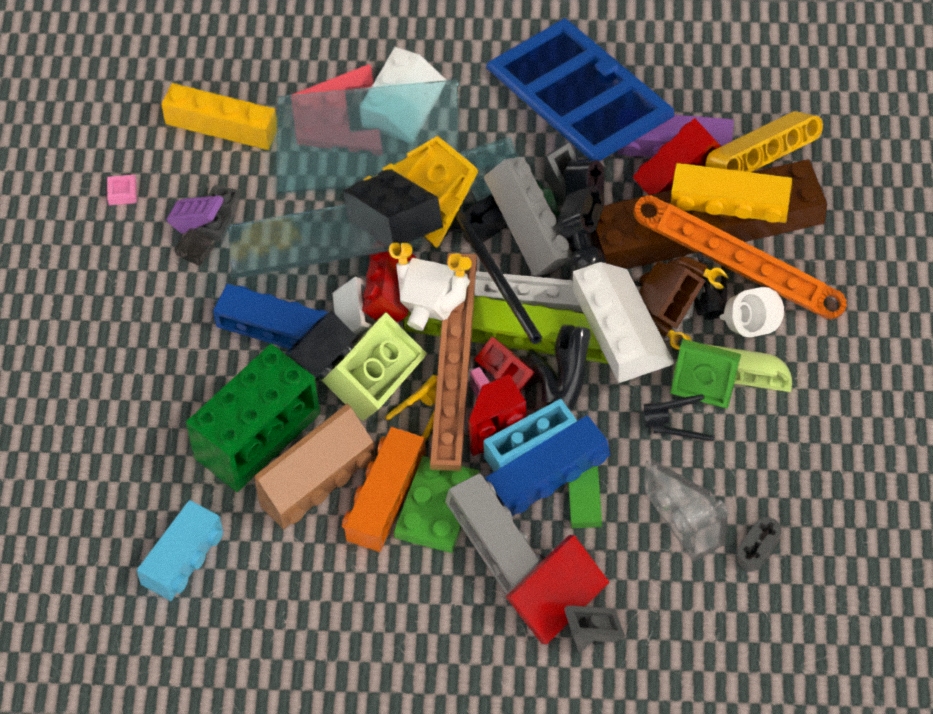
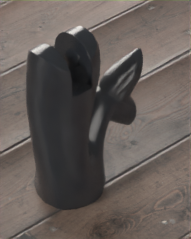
[523,325,591,411]

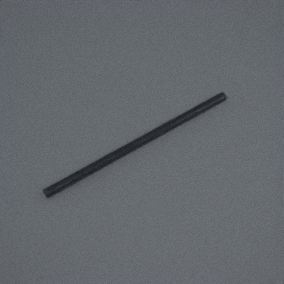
[454,207,542,344]

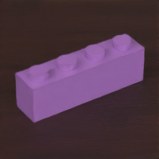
[618,111,734,157]

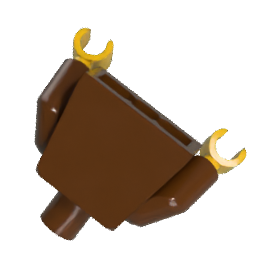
[639,257,728,350]

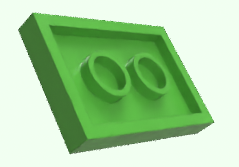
[394,456,480,554]

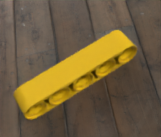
[705,111,823,172]

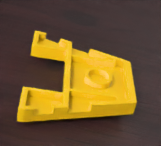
[363,136,479,249]

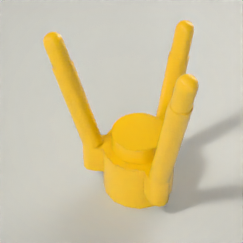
[385,375,437,442]

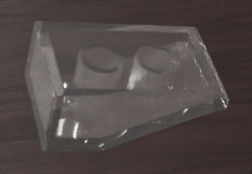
[644,459,729,561]

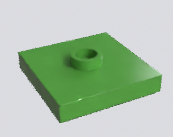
[670,339,741,409]

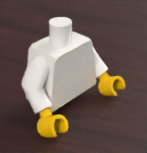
[389,243,472,331]

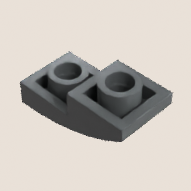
[194,184,241,243]

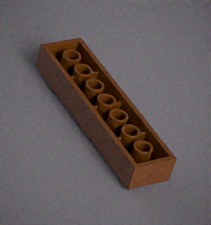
[590,159,827,269]

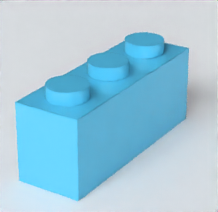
[483,399,577,472]
[136,500,223,601]

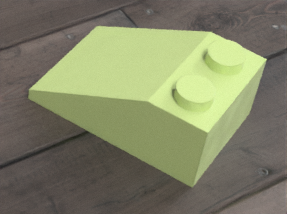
[321,312,427,421]

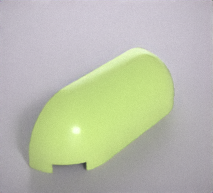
[673,344,792,392]

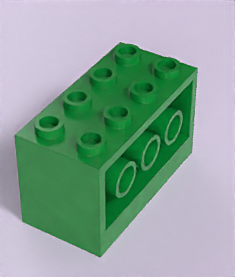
[186,344,320,493]

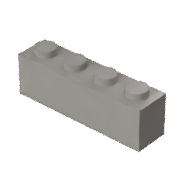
[484,157,572,277]
[445,473,543,595]

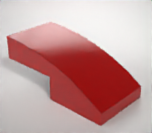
[474,337,535,391]

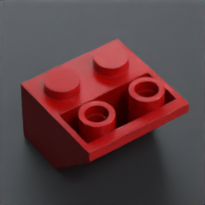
[469,374,526,456]

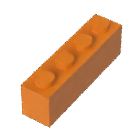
[342,427,426,552]

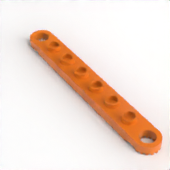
[633,195,847,319]

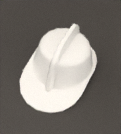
[719,287,784,338]

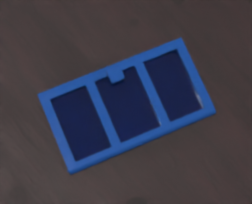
[486,18,675,161]

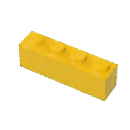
[161,83,278,150]
[671,163,792,223]

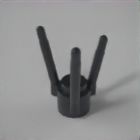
[694,252,728,320]
[644,394,715,441]

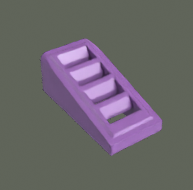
[167,196,223,234]

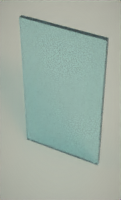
[276,79,459,193]
[228,204,423,279]

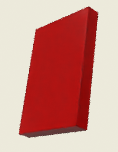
[505,535,610,645]

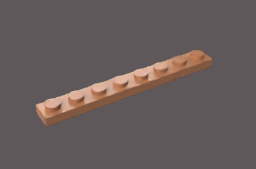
[430,253,477,471]

